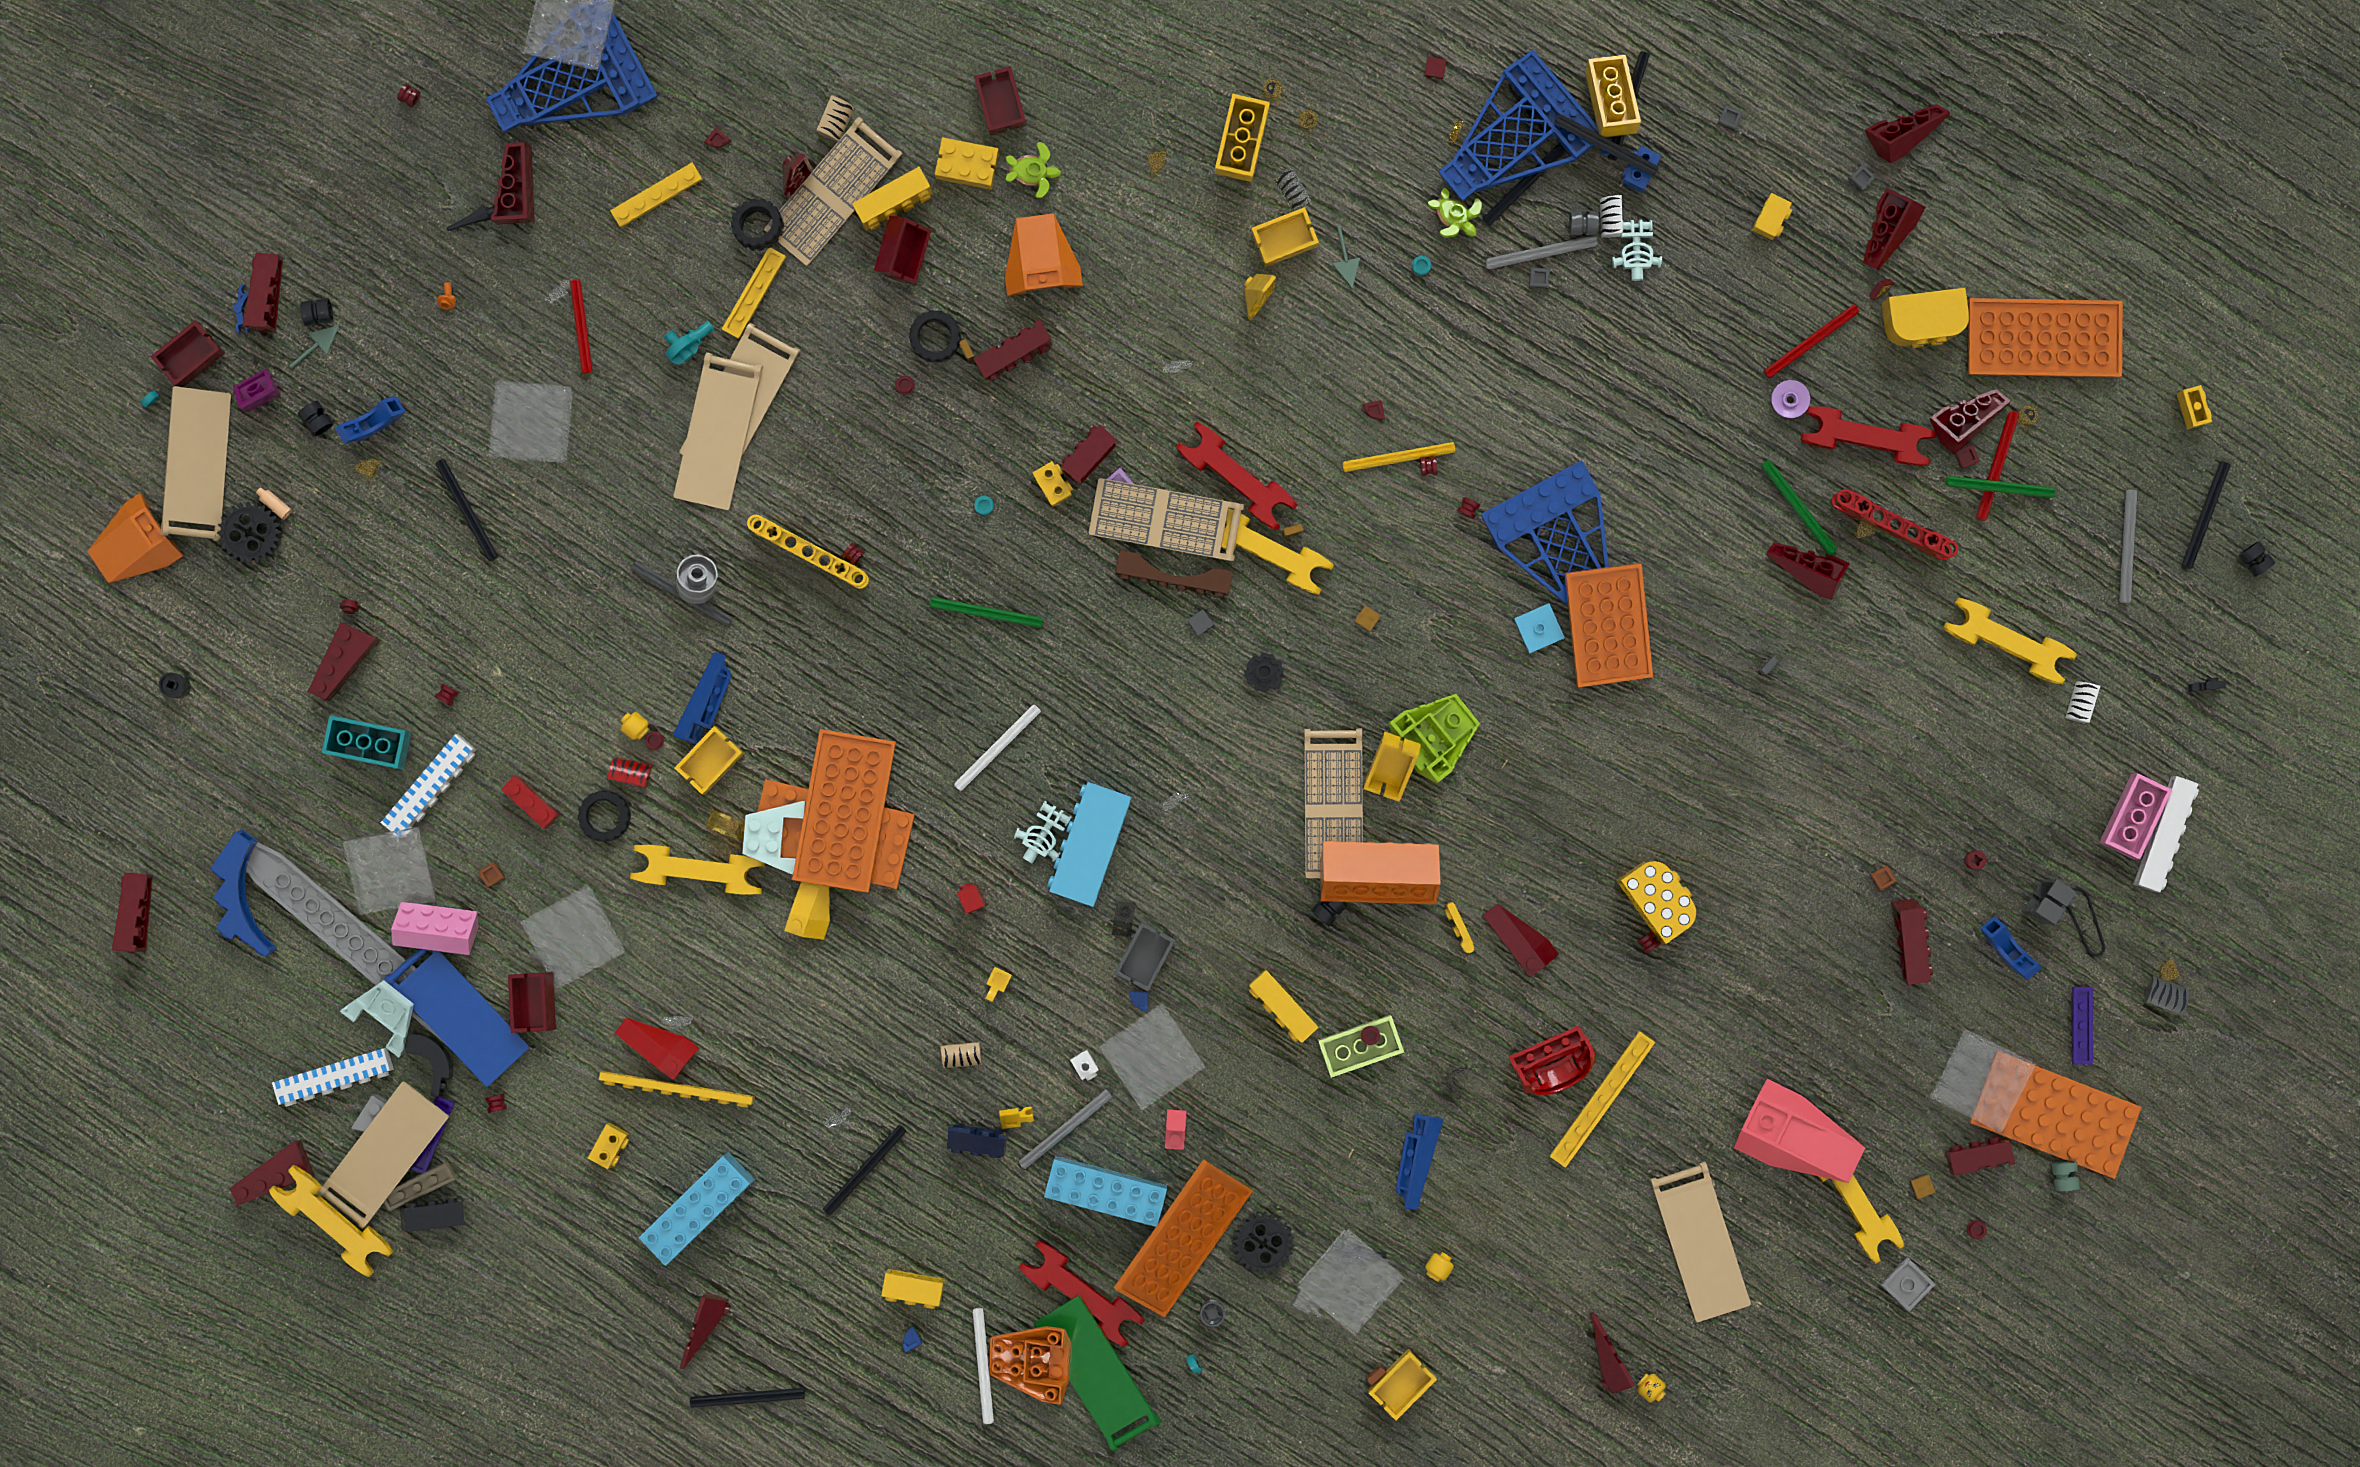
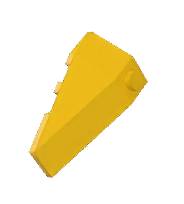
[1244,274,1276,320]
[784,882,830,940]

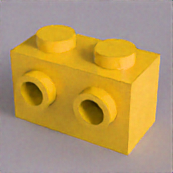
[1752,193,1792,240]
[2176,385,2212,430]
[1033,461,1073,508]
[588,1123,629,1169]

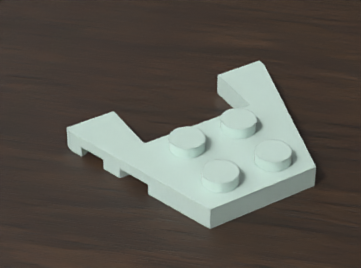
[742,801,805,875]
[340,980,414,1058]

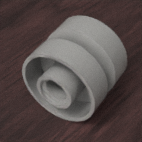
[676,555,718,604]

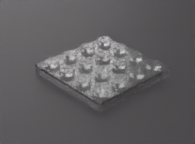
[523,0,616,71]
[489,380,573,463]
[342,827,437,914]
[521,885,625,989]
[1099,1003,1206,1110]
[1930,1029,2036,1133]
[1297,1228,1405,1336]

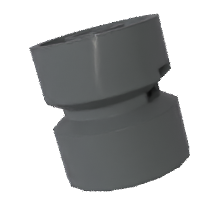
[1569,211,1599,236]
[1200,1299,1225,1327]

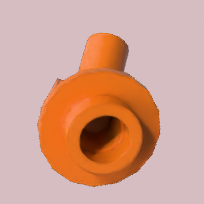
[436,282,456,310]

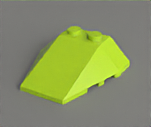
[1389,694,1480,783]

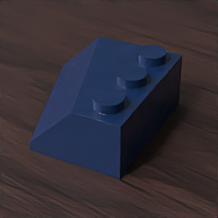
[947,1124,1008,1158]

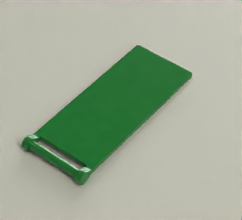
[1034,1295,1161,1451]

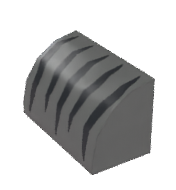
[2145,976,2189,1016]

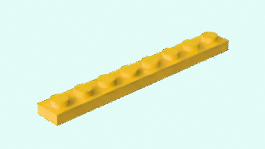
[1549,1031,1655,1168]
[599,1071,755,1108]

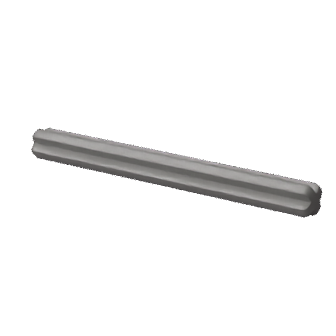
[1485,236,1598,269]
[2119,489,2137,603]
[1019,1090,1112,1169]

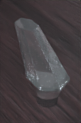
[544,279,570,303]
[1163,360,1194,373]
[1162,791,1189,812]
[662,1015,694,1030]
[823,1106,852,1128]

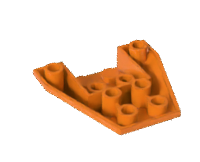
[1005,213,1083,297]
[87,493,183,583]
[989,1326,1071,1405]

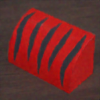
[607,757,652,787]

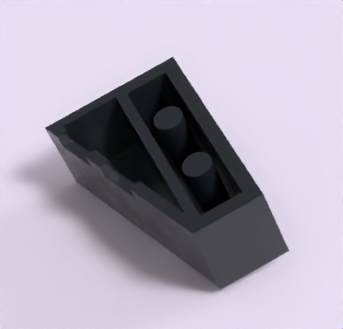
[400,1198,465,1232]

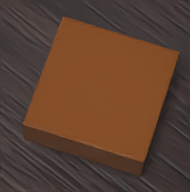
[478,862,505,888]
[1870,865,1897,891]
[1366,1365,1386,1385]

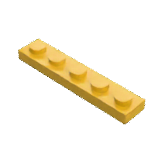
[610,162,703,228]
[722,248,786,339]

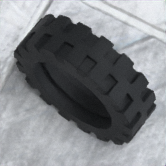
[731,198,784,251]
[909,310,961,363]
[578,791,631,842]

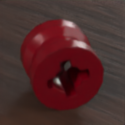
[397,83,421,108]
[1420,456,1438,477]
[1457,497,1480,519]
[841,542,865,566]
[435,683,459,706]
[1964,851,1986,870]
[1637,931,1661,954]
[485,1094,507,1113]

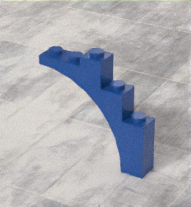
[210,829,277,957]

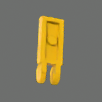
[1444,902,1475,954]

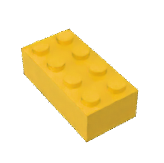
[1585,55,1641,137]
[852,167,933,231]
[1248,969,1319,1043]

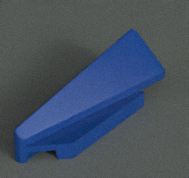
[673,652,731,745]
[1396,1113,1443,1210]

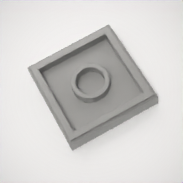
[1880,1257,1936,1312]

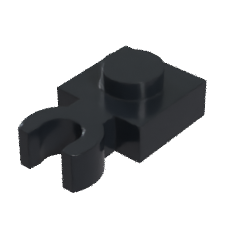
[2188,677,2226,692]

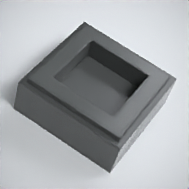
[1717,105,1743,131]
[1848,164,1876,191]
[1529,267,1550,289]
[1187,609,1214,636]
[1758,656,1779,676]

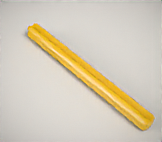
[1342,442,1455,472]

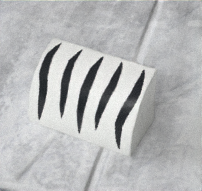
[1600,195,1623,238]
[2065,681,2100,724]

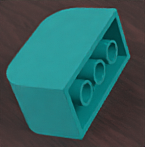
[322,715,412,769]

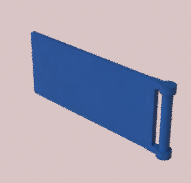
[384,949,529,1087]

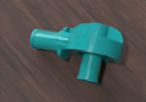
[664,321,714,365]

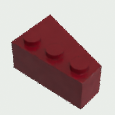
[1945,1136,2015,1176]

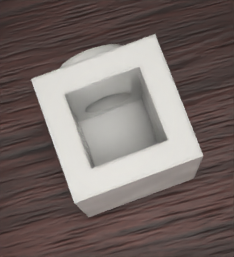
[1070,1050,1099,1081]

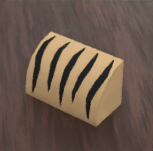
[817,95,854,142]
[941,1042,982,1068]

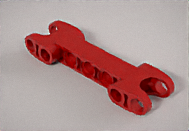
[1800,406,1936,466]
[1176,422,1298,531]
[1831,489,1958,561]
[1019,1240,1145,1347]

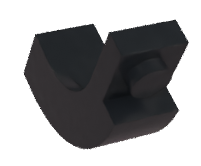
[406,1033,453,1097]

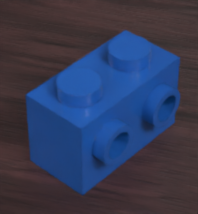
[1621,146,1661,193]

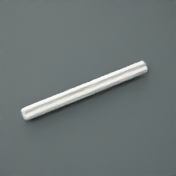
[954,705,1041,791]
[973,1308,994,1424]

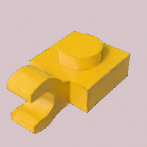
[985,967,1012,1002]
[999,1107,1034,1129]

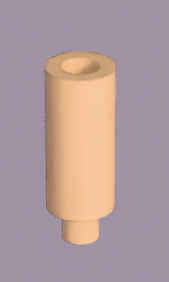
[256,488,292,520]

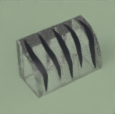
[1274,167,1311,212]

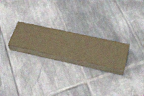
[384,1161,457,1211]

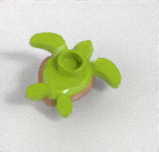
[1005,142,1061,198]
[1428,188,1482,238]

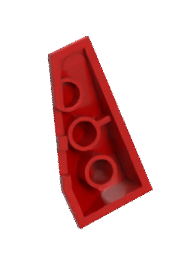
[615,1017,699,1080]

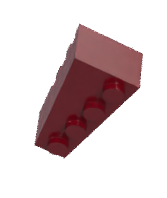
[490,142,535,225]
[243,253,283,333]
[974,319,1052,382]
[112,873,153,952]
[230,1139,315,1206]

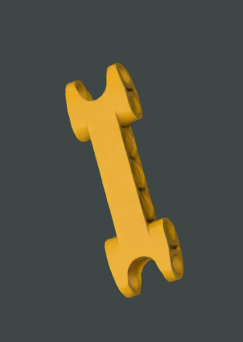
[1221,508,1334,595]
[747,514,869,589]
[1943,598,2077,685]
[630,845,765,895]
[269,1165,393,1277]
[1818,1175,1904,1264]

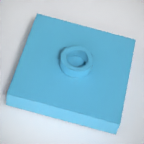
[1514,603,1565,654]

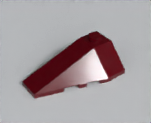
[1863,188,1926,270]
[1766,542,1850,600]

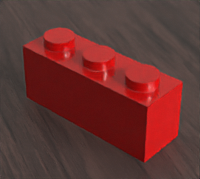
[501,775,560,829]
[957,883,987,914]

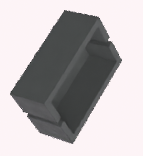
[2022,879,2076,925]
[1115,922,1176,991]

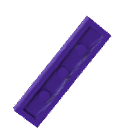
[2072,987,2093,1065]
[410,1096,456,1174]

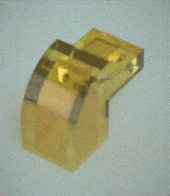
[706,810,745,841]

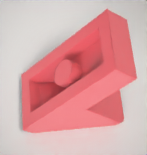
[1165,1109,1186,1150]

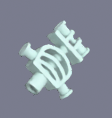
[1612,220,1662,281]
[1014,801,1072,863]

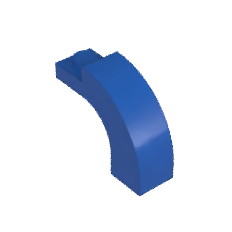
[335,396,406,444]
[1980,916,2042,980]

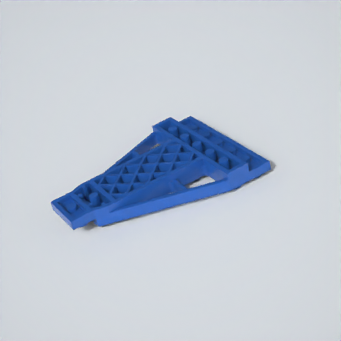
[486,0,658,133]
[1438,49,1599,202]
[1481,460,1609,606]

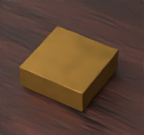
[959,339,975,362]
[1283,524,1304,537]
[1354,605,1381,632]
[1910,1174,1936,1199]

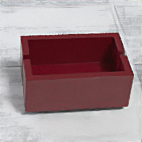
[974,66,1027,136]
[874,216,932,285]
[150,320,225,387]
[1061,425,1118,486]
[508,972,556,1033]

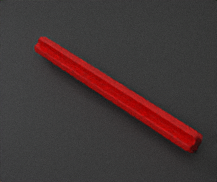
[1764,304,1860,378]
[1976,411,2019,521]

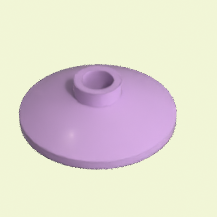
[1771,380,1810,418]

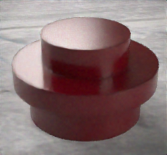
[895,376,915,395]
[339,599,359,614]
[645,731,664,750]
[1361,1026,1380,1045]
[1967,1220,1987,1240]

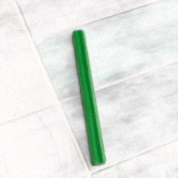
[1761,460,1837,555]
[1945,476,2056,498]
[930,597,1043,628]

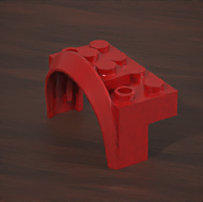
[1509,1026,1596,1095]

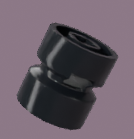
[300,298,334,326]
[298,401,334,437]
[2238,541,2276,577]
[158,672,191,699]
[1311,901,1346,927]

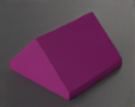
[233,368,281,413]

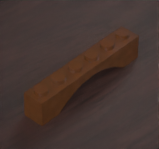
[1116,550,1233,598]

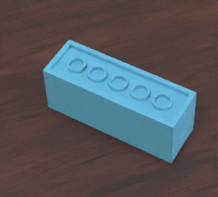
[1047,782,1132,907]
[639,1152,755,1266]
[1044,1156,1167,1227]

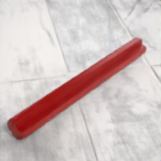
[570,279,593,374]

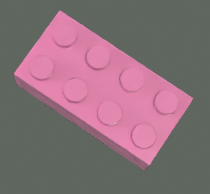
[2099,773,2172,860]
[391,902,479,955]

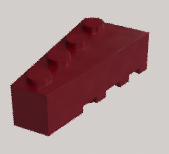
[307,622,380,701]
[1891,898,1933,985]

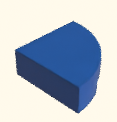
[1129,991,1148,1011]
[903,1325,923,1352]

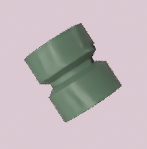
[2051,1161,2080,1191]

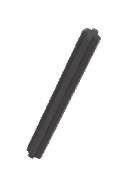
[631,561,733,626]

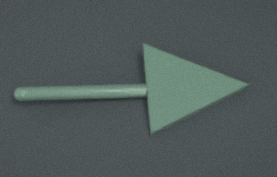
[1332,225,1360,288]
[290,325,340,368]

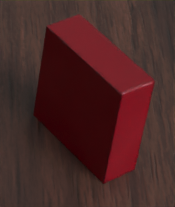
[1424,56,1447,79]
[1955,444,1980,469]

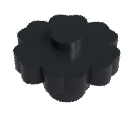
[1245,653,1284,692]

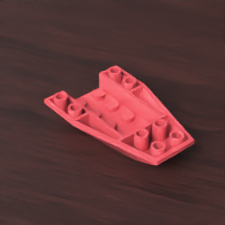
[1734,1079,1865,1183]

